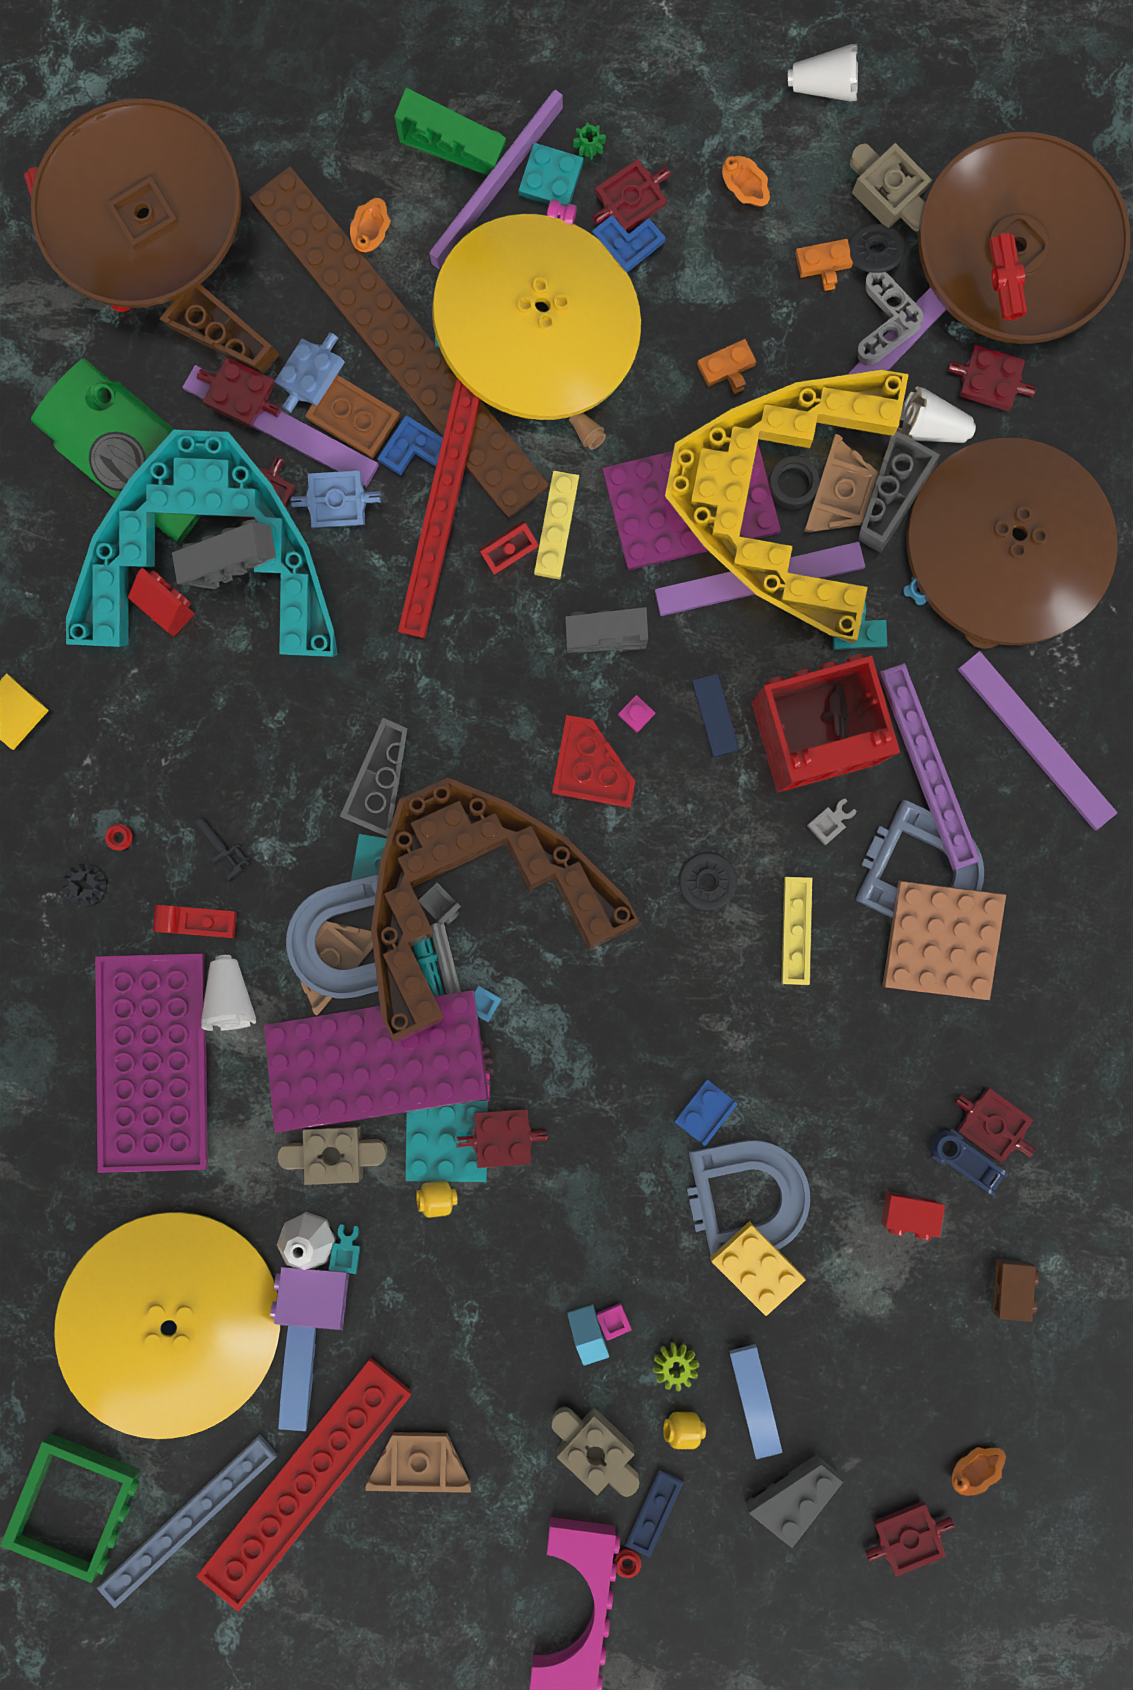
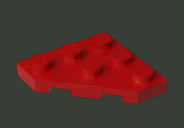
[552,715,635,808]

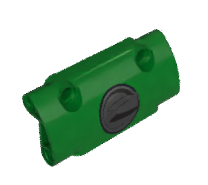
[31,358,201,544]

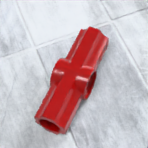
[989,233,1027,321]

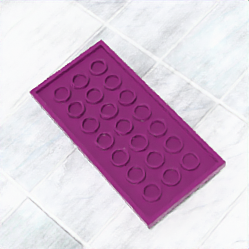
[95,954,208,1173]
[264,990,489,1133]

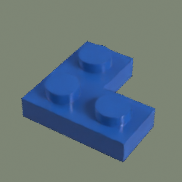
[592,215,665,273]
[378,415,443,475]

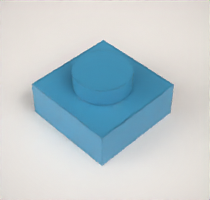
[475,986,502,1022]

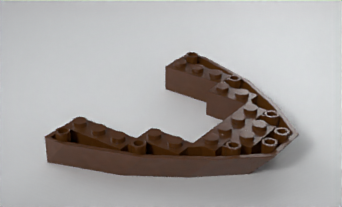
[371,778,639,1044]

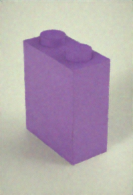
[271,1267,349,1330]

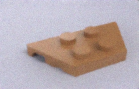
[804,434,878,533]
[301,921,373,1016]
[366,1432,471,1492]

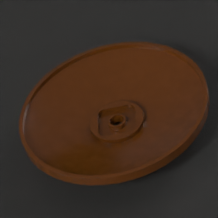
[918,132,1131,344]
[906,438,1118,645]

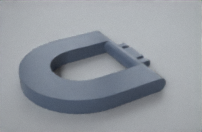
[855,800,984,918]
[286,874,379,998]
[687,1139,810,1264]

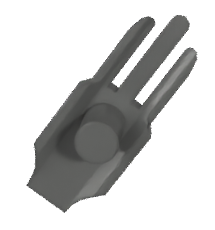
[823,684,848,740]

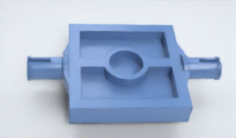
[275,332,345,413]
[291,470,381,528]

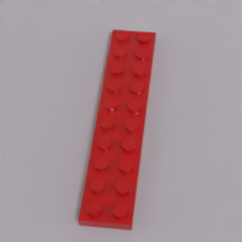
[196,1357,412,1612]

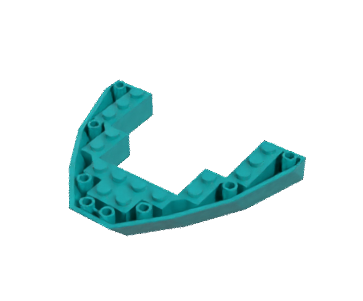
[66,430,338,657]

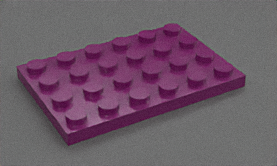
[602,442,781,571]

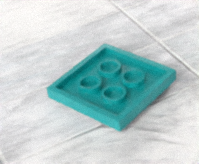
[406,1100,488,1182]

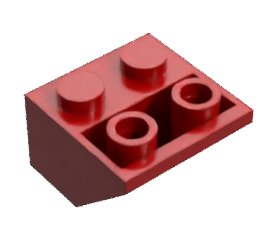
[128,568,195,637]

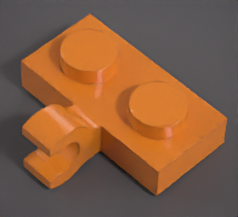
[795,239,853,291]
[697,339,756,394]

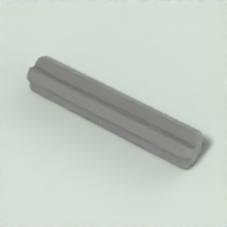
[430,923,461,994]

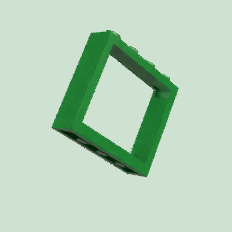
[0,1433,141,1583]

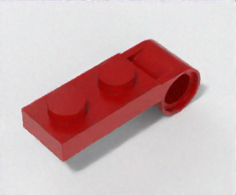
[153,905,237,938]

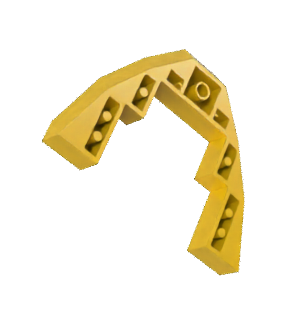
[665,370,909,644]

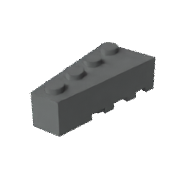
[858,431,940,553]
[172,520,276,589]
[340,718,408,837]

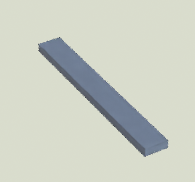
[97,1434,278,1608]

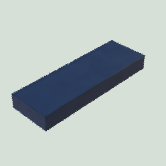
[692,674,739,757]
[625,1468,684,1557]

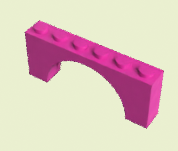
[529,1517,620,1690]

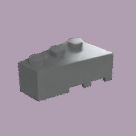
[566,607,648,653]
[745,1455,843,1548]

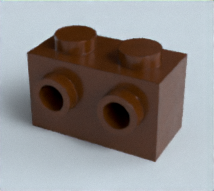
[992,1259,1039,1322]

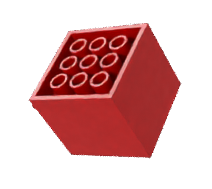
[751,654,900,793]

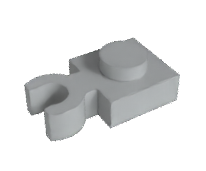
[807,799,856,845]

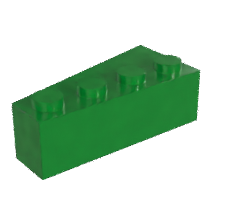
[394,88,507,175]

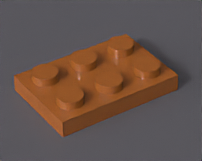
[305,375,400,459]

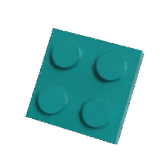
[519,143,583,205]

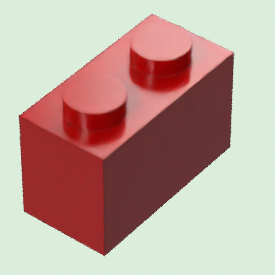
[478,520,539,574]
[881,1191,945,1240]

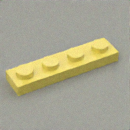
[534,471,579,579]
[781,877,812,985]

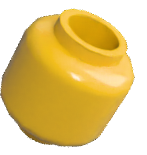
[416,1180,457,1218]
[663,1412,706,1449]

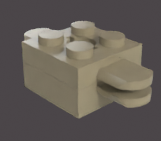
[849,143,932,231]
[277,1124,388,1185]
[552,1407,639,1497]

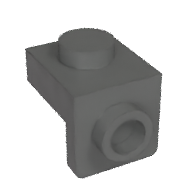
[418,882,461,925]

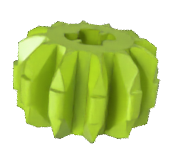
[653,1342,699,1391]

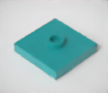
[351,834,387,881]

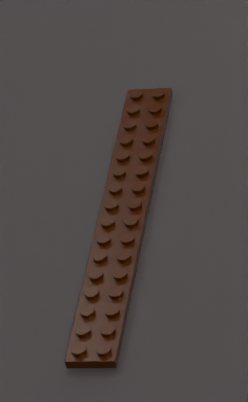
[250,167,549,520]

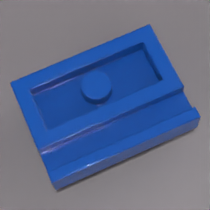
[674,1079,738,1146]

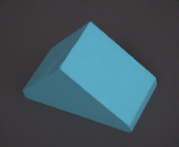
[567,1304,609,1365]

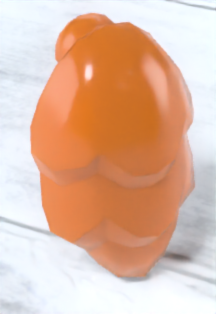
[722,156,770,207]
[350,198,391,253]
[952,1447,1006,1496]

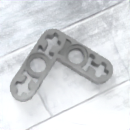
[858,272,923,366]

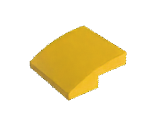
[0,673,49,750]

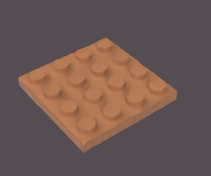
[883,880,1006,1000]

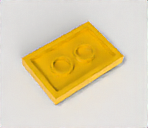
[710,1221,805,1316]

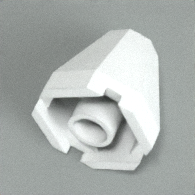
[277,1212,336,1270]

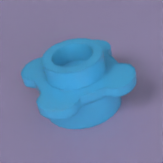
[903,576,926,605]

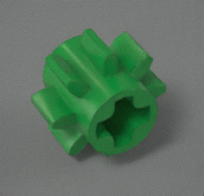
[573,122,606,160]

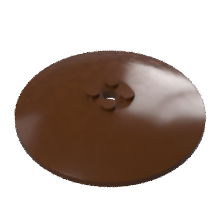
[31,99,241,308]

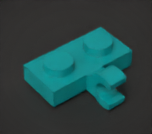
[832,603,887,650]

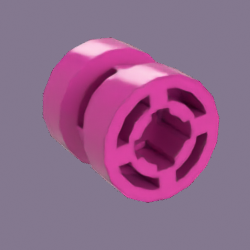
[547,199,577,226]

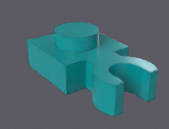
[329,1224,360,1274]

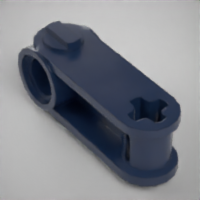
[930,1128,1009,1196]

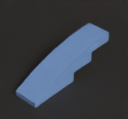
[279,1326,316,1431]
[729,1344,782,1459]

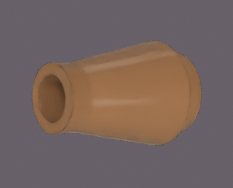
[569,413,606,450]

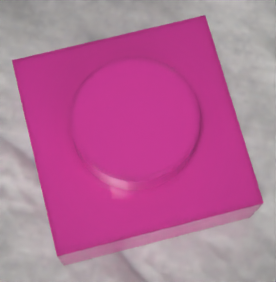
[618,695,655,733]
[596,1303,632,1341]

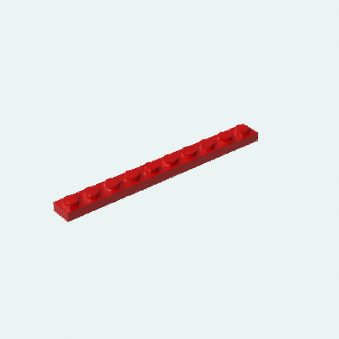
[398,378,481,638]

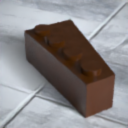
[160,284,280,374]

